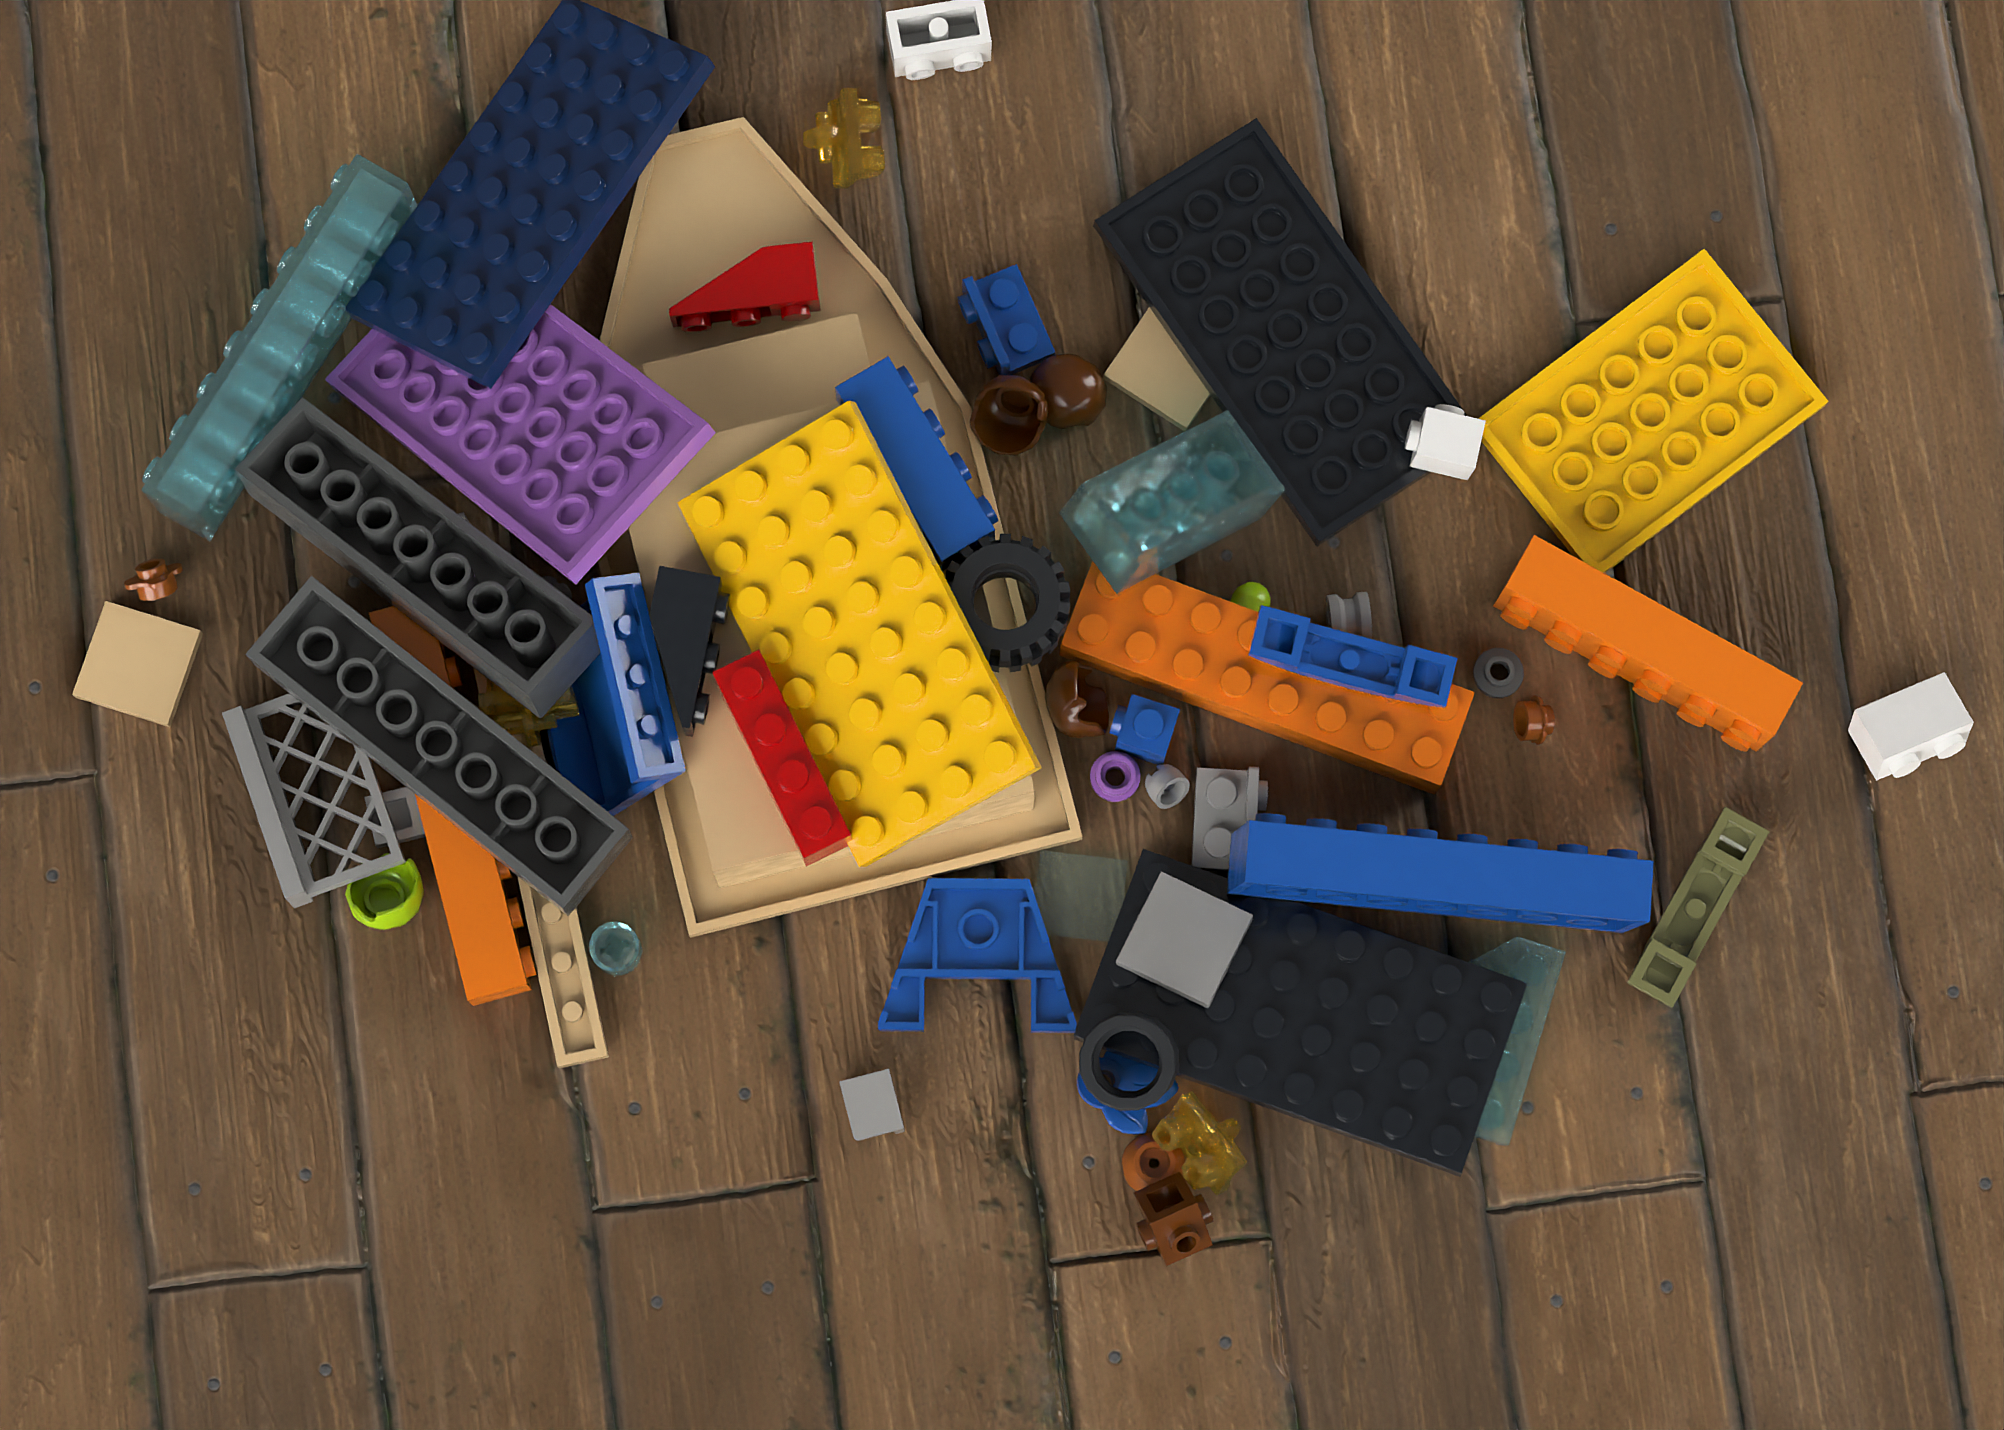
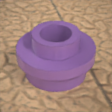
[1090,751,1140,802]

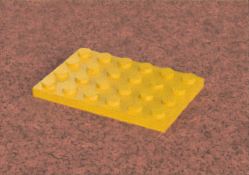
[1478,249,1829,573]

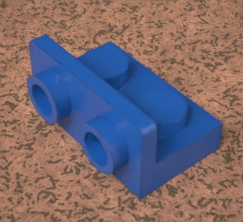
[957,264,1056,375]

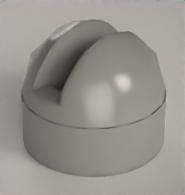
[1145,764,1190,809]

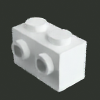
[886,0,992,80]
[1848,672,1974,781]

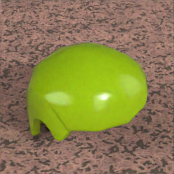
[345,853,424,930]

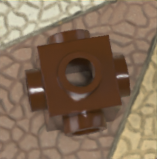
[1133,1172,1214,1266]

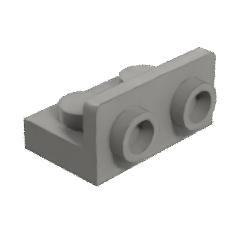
[1191,766,1268,872]

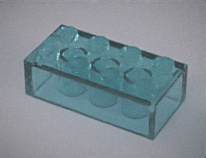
[1059,410,1286,594]

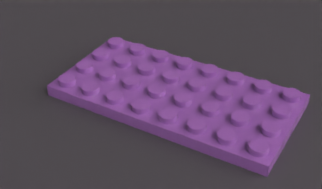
[325,304,716,584]

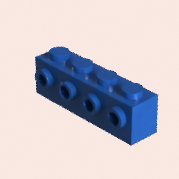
[835,356,998,571]

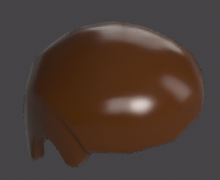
[1029,354,1107,429]
[970,375,1048,456]
[1045,660,1109,738]

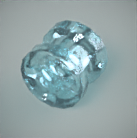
[589,921,642,976]

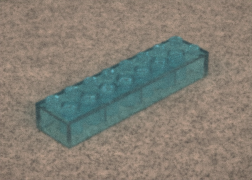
[141,154,417,542]

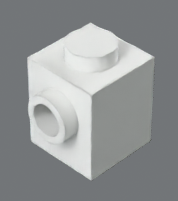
[1405,404,1486,480]

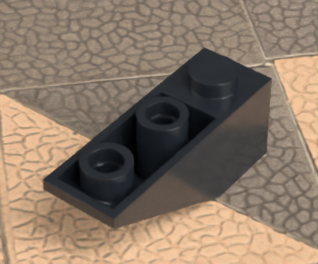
[649,566,730,737]

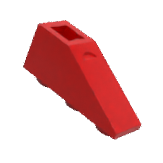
[669,241,821,332]

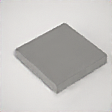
[1116,872,1253,1008]

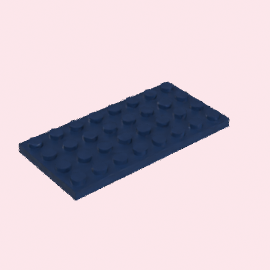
[344,0,715,389]

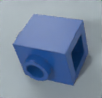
[1109,694,1180,765]

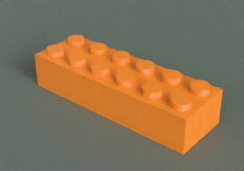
[1493,535,1803,752]

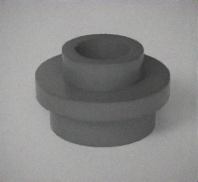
[1473,648,1524,698]

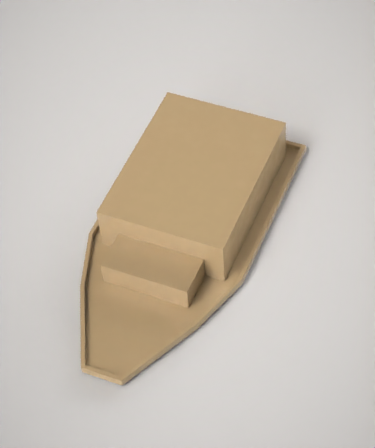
[598,117,1083,938]

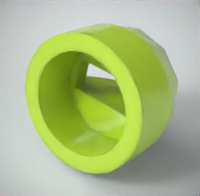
[1230,582,1271,612]

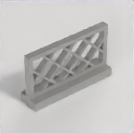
[222,693,406,908]

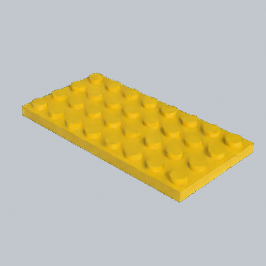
[677,401,1042,867]

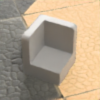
[839,1069,905,1141]

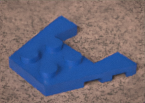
[878,878,1077,1033]

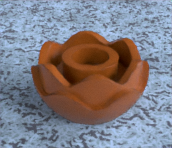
[1122,1132,1186,1191]

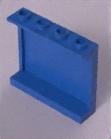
[544,573,686,816]

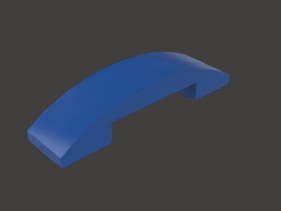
[1248,605,1458,708]

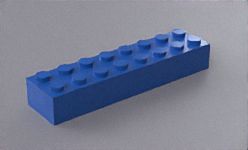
[1227,813,1654,933]

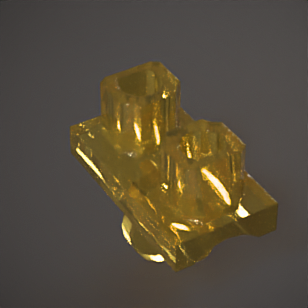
[803,88,885,188]
[478,678,579,747]
[1152,1091,1247,1195]

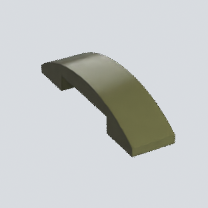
[1627,807,1770,1008]

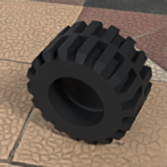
[946,534,1070,673]

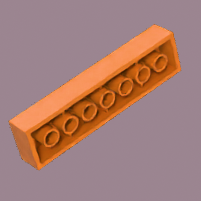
[1059,552,1475,795]

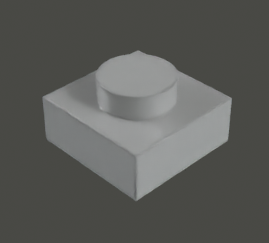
[364,787,426,848]

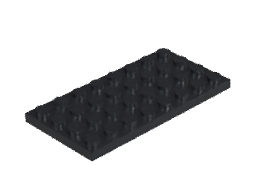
[1093,118,1467,546]
[1074,849,1528,1177]

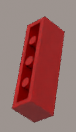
[712,650,852,867]

